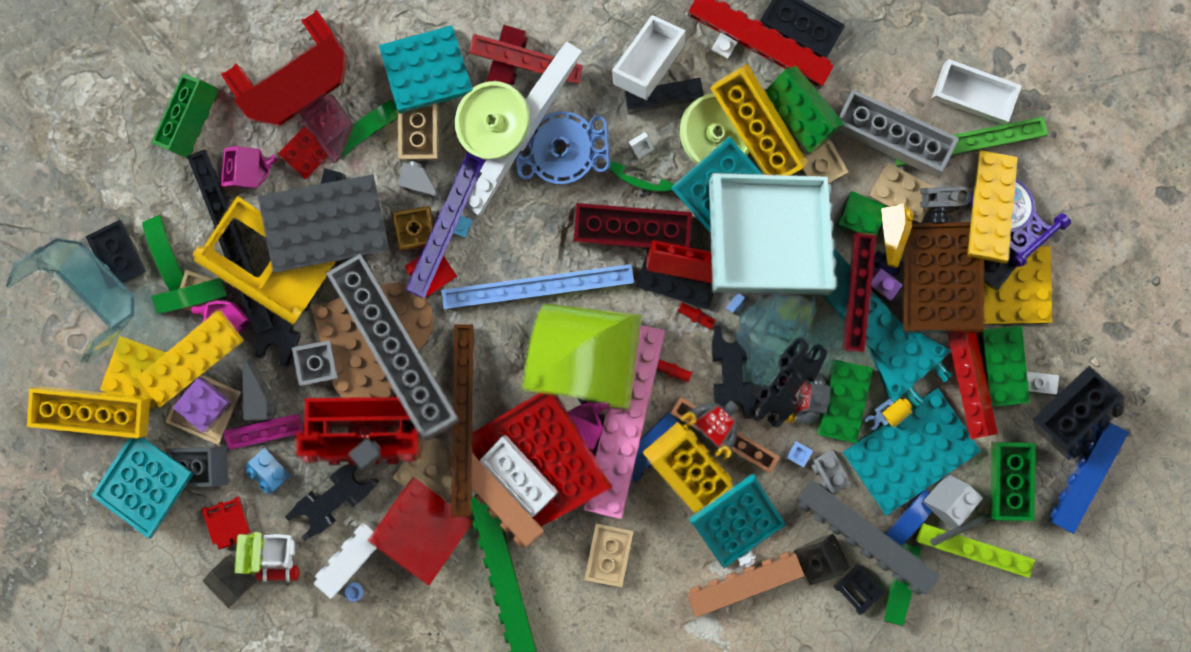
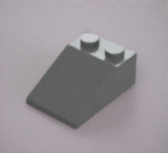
[243,361,278,420]
[167,446,228,487]

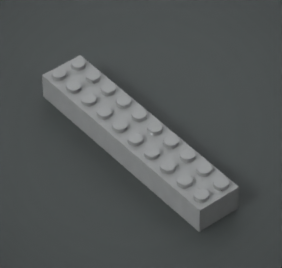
[327,254,459,442]

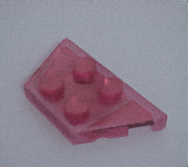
[299,94,354,163]

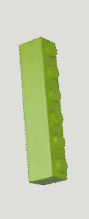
[914,523,1035,578]

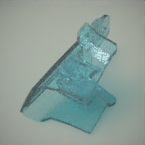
[736,293,817,385]

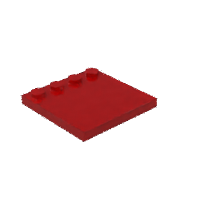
[367,477,473,586]

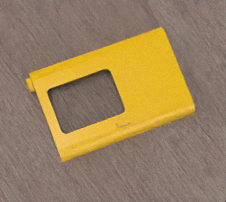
[193,196,336,325]

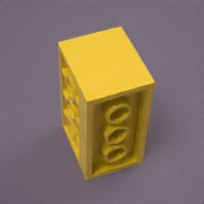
[643,422,734,514]

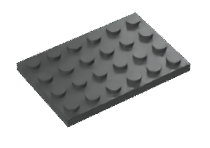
[258,174,389,273]

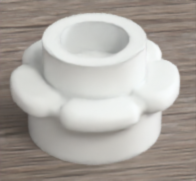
[738,550,756,568]

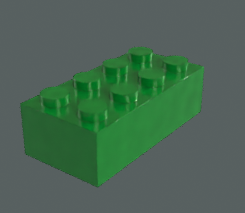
[765,66,844,153]
[980,326,1030,406]
[816,359,873,443]
[990,441,1036,521]

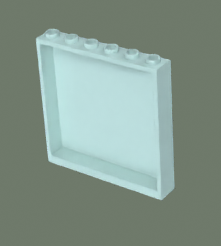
[709,174,837,294]

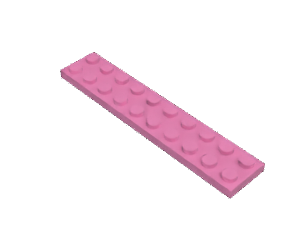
[584,325,666,519]

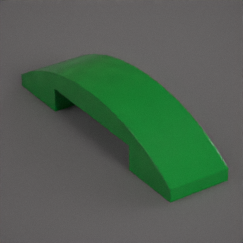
[329,100,398,159]
[605,161,674,193]
[142,215,184,291]
[151,277,228,314]

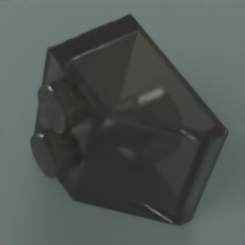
[794,533,851,585]
[203,554,257,609]

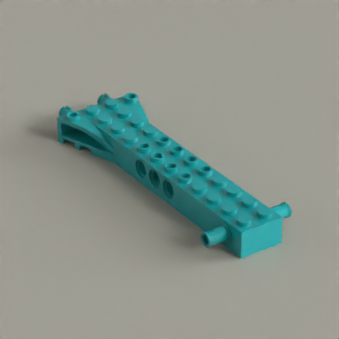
[821,248,953,408]

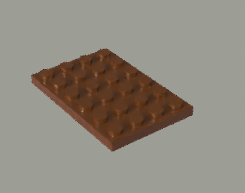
[903,222,984,333]

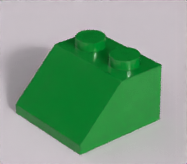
[836,190,886,235]

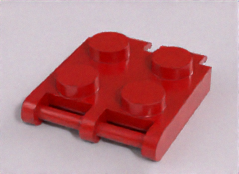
[202,496,251,550]

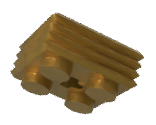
[392,206,434,251]

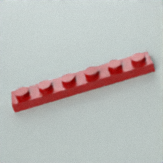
[468,34,583,84]

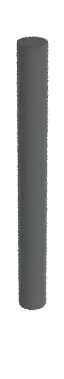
[930,513,990,546]

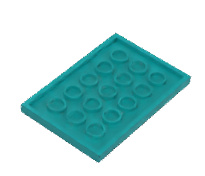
[842,388,981,516]

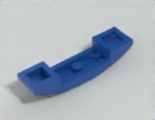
[884,489,932,546]

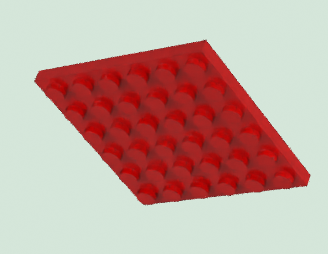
[472,392,612,527]

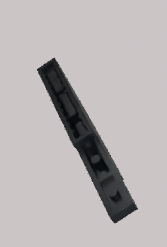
[187,149,274,335]

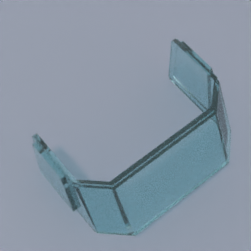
[6,238,134,364]

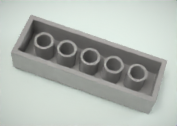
[837,89,959,179]

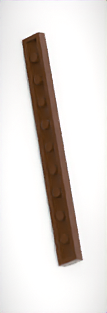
[451,324,474,517]

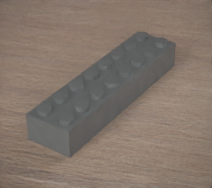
[796,480,941,596]

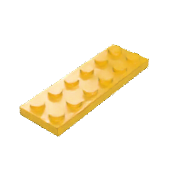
[968,150,1018,263]
[137,310,244,408]

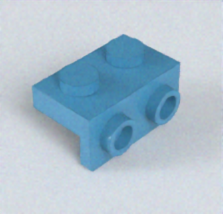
[245,448,291,495]

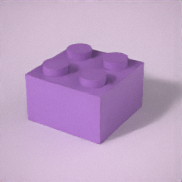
[173,377,232,433]

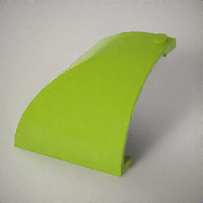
[523,303,642,410]

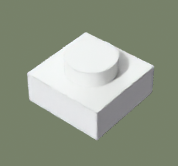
[711,33,737,60]
[629,132,654,159]

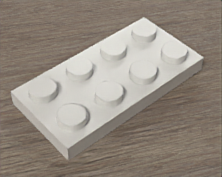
[480,435,558,518]

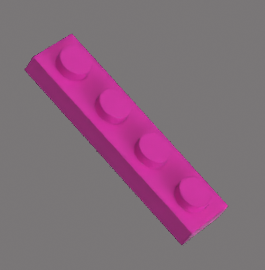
[223,413,304,450]

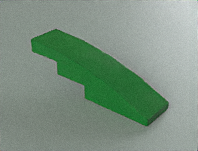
[884,544,921,626]

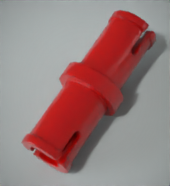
[677,301,716,330]
[657,359,693,383]

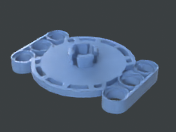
[516,111,611,184]

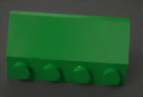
[151,73,219,159]

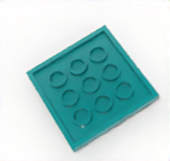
[378,25,473,114]
[671,136,763,233]
[91,437,194,539]
[689,474,786,569]

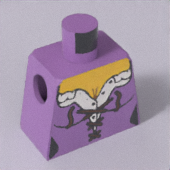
[871,267,903,304]

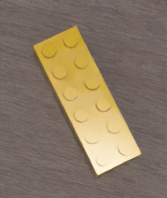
[710,63,808,176]
[27,386,150,438]

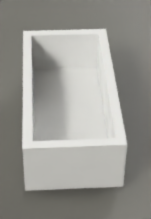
[612,15,685,100]
[931,59,1022,125]
[313,521,377,599]

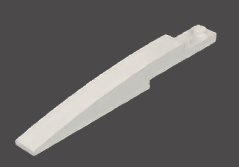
[465,41,583,216]

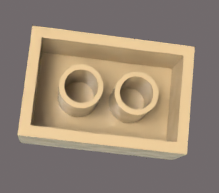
[398,103,439,162]

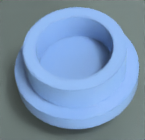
[344,582,364,602]

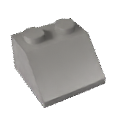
[398,161,440,199]
[292,340,338,386]
[923,474,983,528]

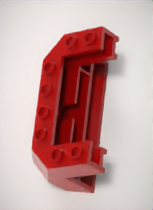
[221,10,348,127]
[296,397,423,466]

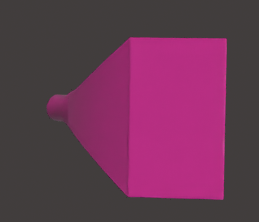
[221,146,278,189]
[192,301,251,334]
[568,402,610,450]

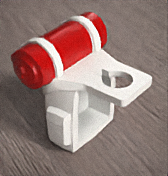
[255,534,300,582]

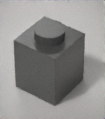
[349,439,382,471]

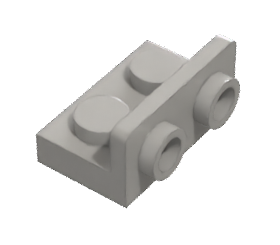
[811,449,851,495]

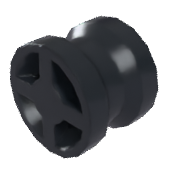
[929,207,948,223]

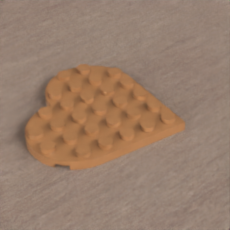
[311,283,434,398]

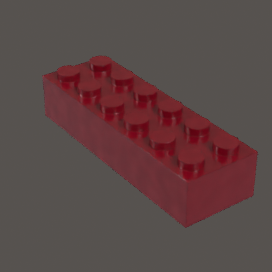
[573,203,692,249]

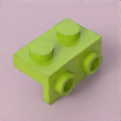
[235,532,264,575]

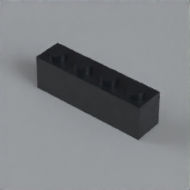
[624,77,704,113]

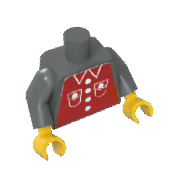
[784,372,831,424]
[681,400,739,460]

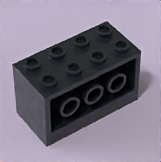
[1033,366,1125,461]

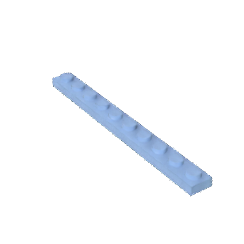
[441,264,634,309]

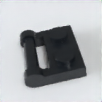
[833,564,885,615]

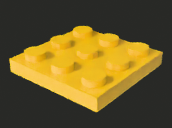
[100,336,166,409]

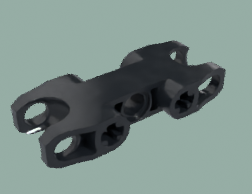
[255,297,313,366]
[711,324,754,419]
[749,337,827,428]
[285,464,380,541]

